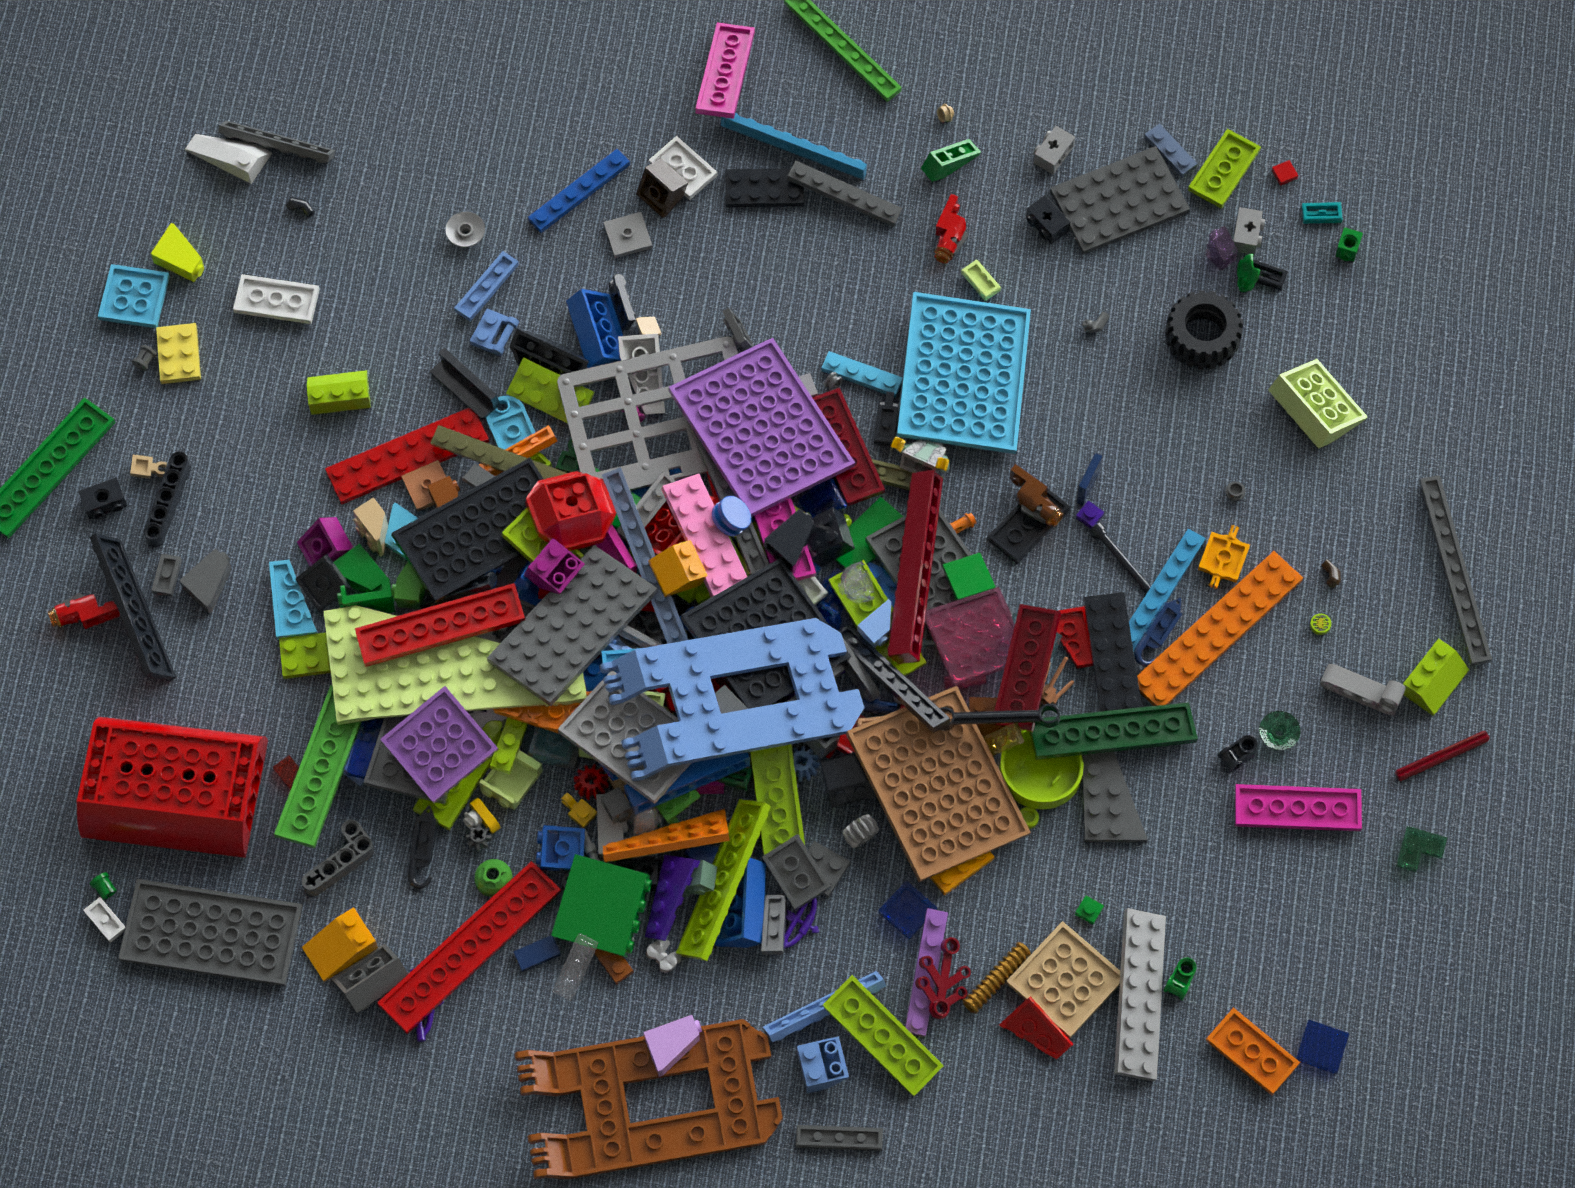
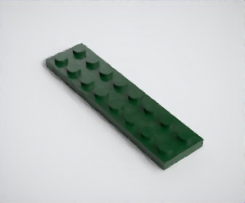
[1030,702,1198,760]

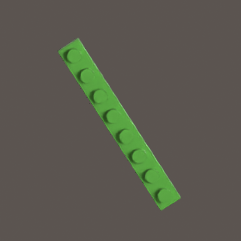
[784,0,902,102]

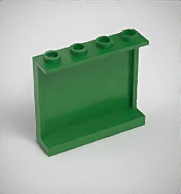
[551,854,652,958]

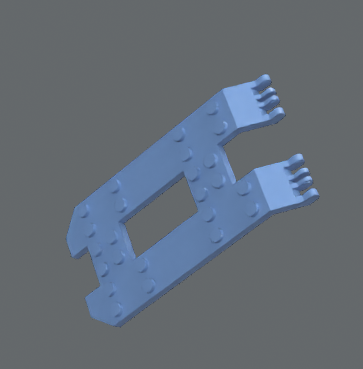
[599,618,864,781]

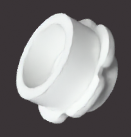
[463,810,482,829]

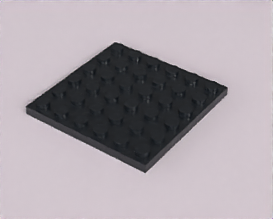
[680,558,851,709]

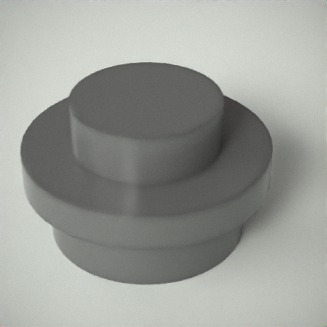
[1225,481,1246,501]

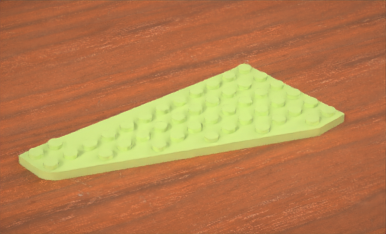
[324,605,587,725]

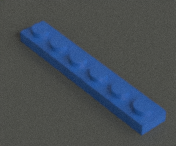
[528,149,630,233]

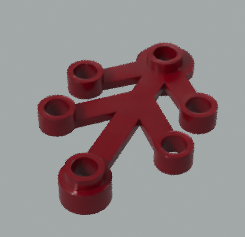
[915,937,971,1019]

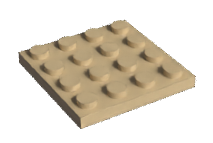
[1006,921,1120,1039]

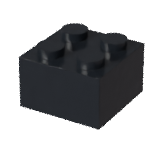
[807,507,855,567]

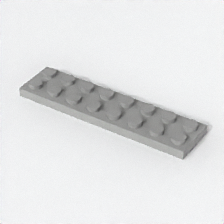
[1114,908,1166,1082]

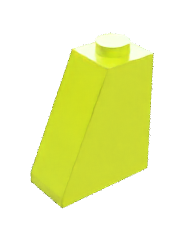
[151,223,204,282]

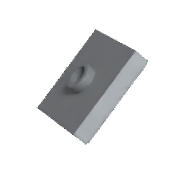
[604,212,652,258]

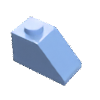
[857,599,891,648]

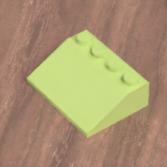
[1269,359,1367,448]

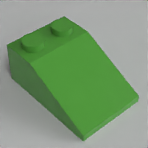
[391,562,425,610]

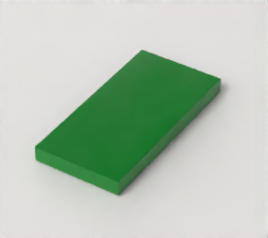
[834,497,904,570]

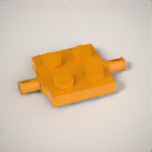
[1198,525,1250,589]

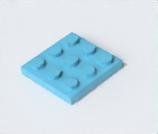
[98,264,170,328]

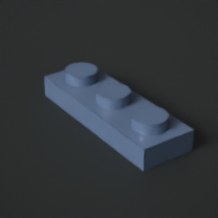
[1144,123,1198,178]

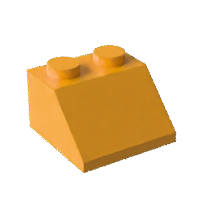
[648,540,708,597]

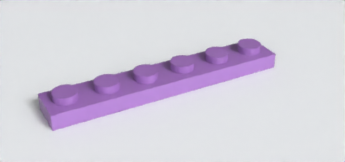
[905,908,948,1037]

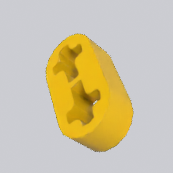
[469,798,501,834]

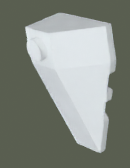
[618,333,665,415]

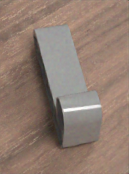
[1320,664,1405,715]

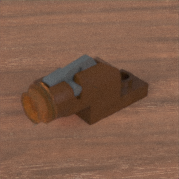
[1010,464,1064,527]

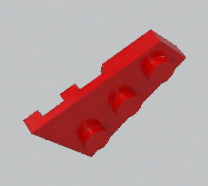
[1056,606,1093,669]
[999,996,1073,1059]

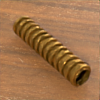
[963,942,1031,1014]

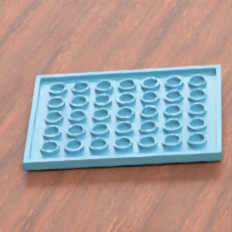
[897,292,1031,454]

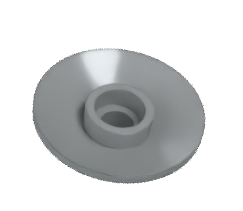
[446,212,485,248]

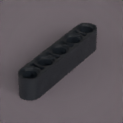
[144,451,191,547]

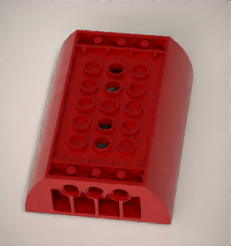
[77,717,268,858]

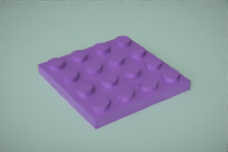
[380,686,499,803]

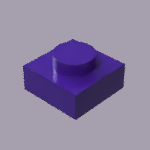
[1076,501,1104,529]

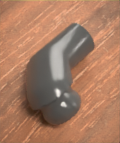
[1082,312,1110,333]

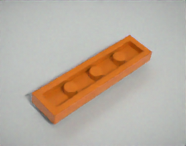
[479,425,557,476]

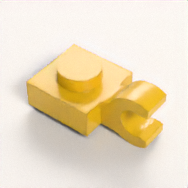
[561,793,597,828]

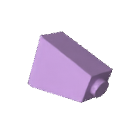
[644,1015,702,1077]

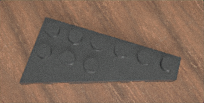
[1082,752,1148,842]

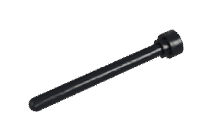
[1089,522,1151,593]

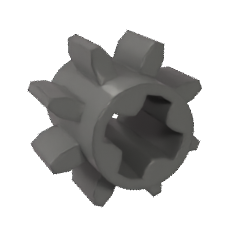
[466,824,492,852]

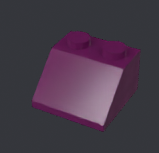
[297,517,353,566]

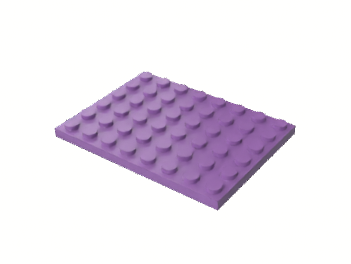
[668,338,855,517]

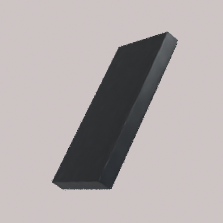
[987,489,1071,564]

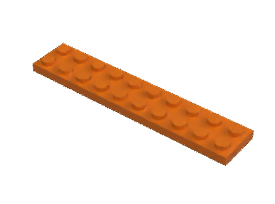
[1137,551,1303,706]

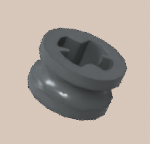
[823,372,843,391]

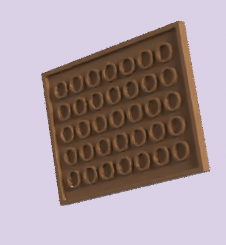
[846,686,1031,882]

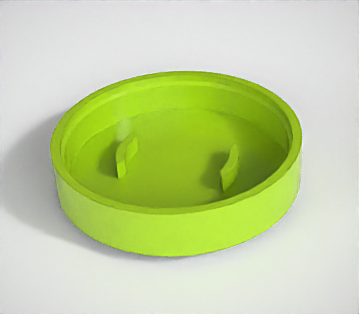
[999,731,1084,809]

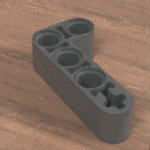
[302,820,374,896]

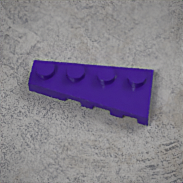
[645,855,700,941]

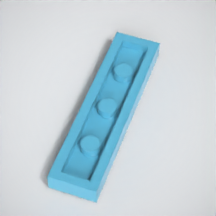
[821,351,903,398]

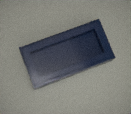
[513,935,561,972]

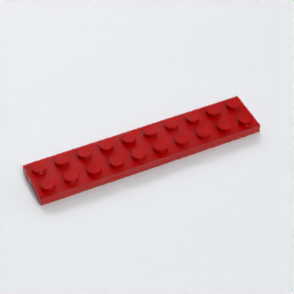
[377,861,561,1034]

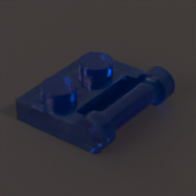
[799,478,847,518]

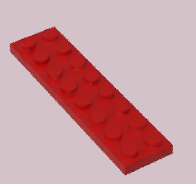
[325,408,489,505]
[355,583,525,667]

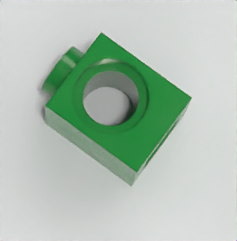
[1335,227,1363,262]

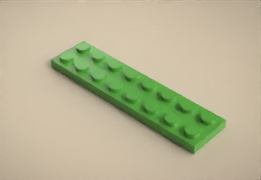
[274,685,362,849]

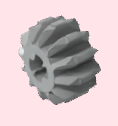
[843,814,879,848]

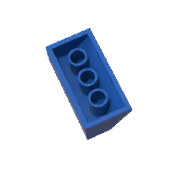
[566,289,623,368]
[714,858,766,948]

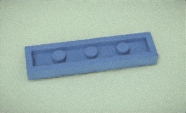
[454,251,519,322]

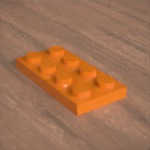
[1206,1007,1300,1096]

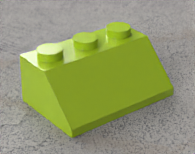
[307,370,371,415]
[1403,638,1469,716]

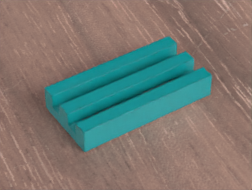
[1301,202,1343,224]

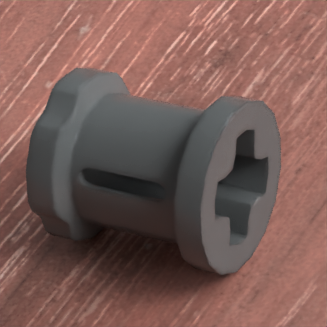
[131,345,157,371]

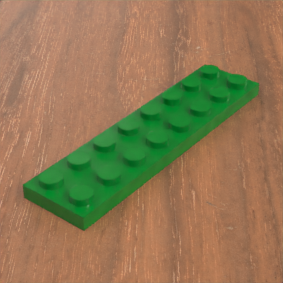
[0,397,116,539]

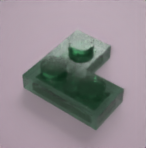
[1396,826,1448,872]

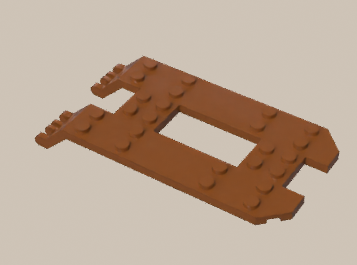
[514,1019,783,1179]

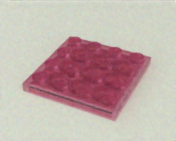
[925,587,1015,686]

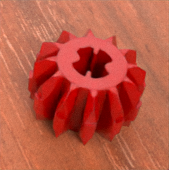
[574,764,609,800]

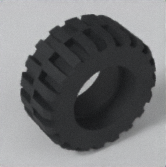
[1165,290,1243,369]

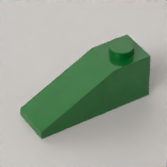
[920,139,981,182]

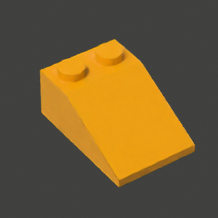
[302,907,378,982]

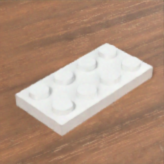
[233,275,320,324]

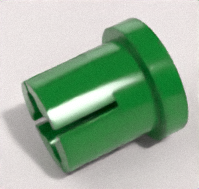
[89,872,117,900]

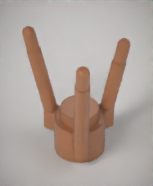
[1040,657,1074,705]

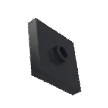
[295,554,351,612]

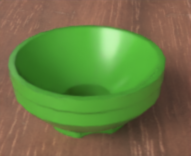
[475,859,513,897]

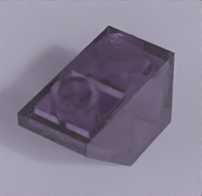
[1206,226,1238,271]

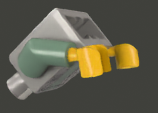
[891,437,950,474]

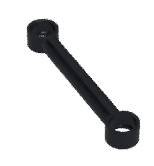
[940,704,1060,731]

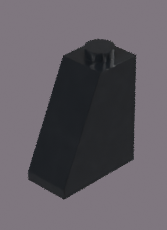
[764,509,814,574]

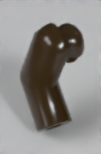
[1321,559,1341,589]

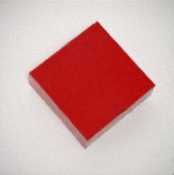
[1272,160,1298,186]

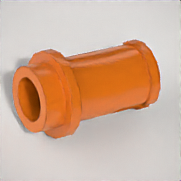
[950,513,977,534]

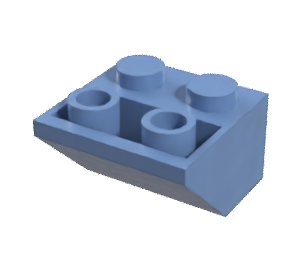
[797,1036,849,1093]

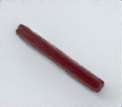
[1395,731,1490,781]

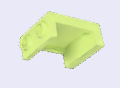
[479,750,543,810]

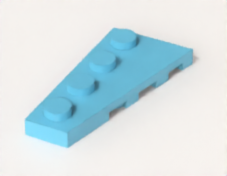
[269,560,317,640]

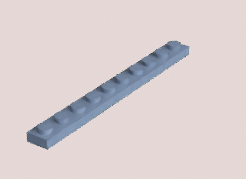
[602,467,688,644]

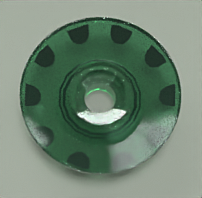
[1259,711,1301,751]

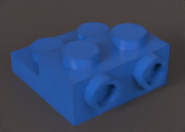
[535,825,585,871]

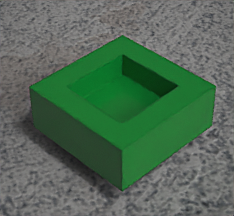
[1075,895,1104,925]

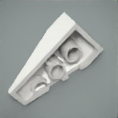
[185,134,272,184]

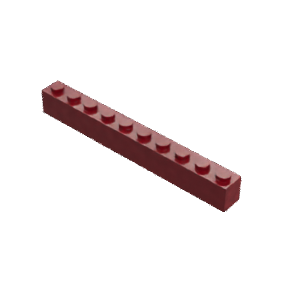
[888,470,943,664]

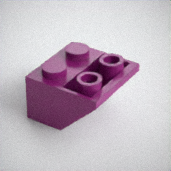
[524,538,585,595]

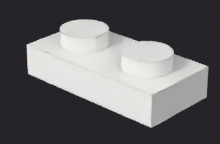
[83,897,126,943]

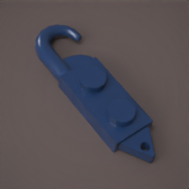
[1134,598,1182,666]

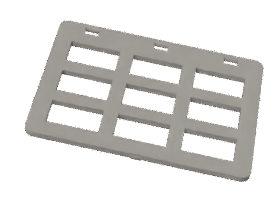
[557,336,738,491]

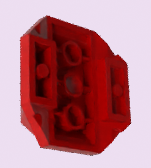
[525,471,616,551]

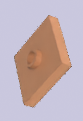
[401,460,446,512]

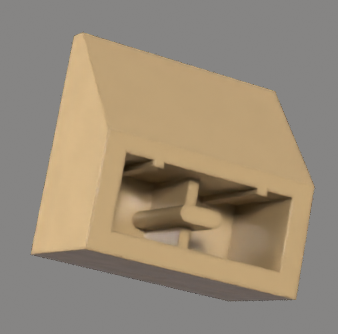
[353,497,388,557]

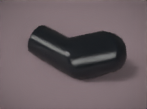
[286,197,315,218]

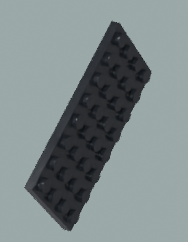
[391,458,544,603]

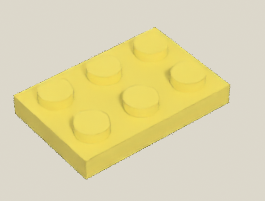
[156,323,201,384]

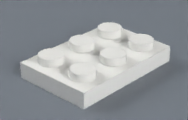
[649,136,718,200]

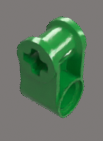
[1163,957,1197,1001]

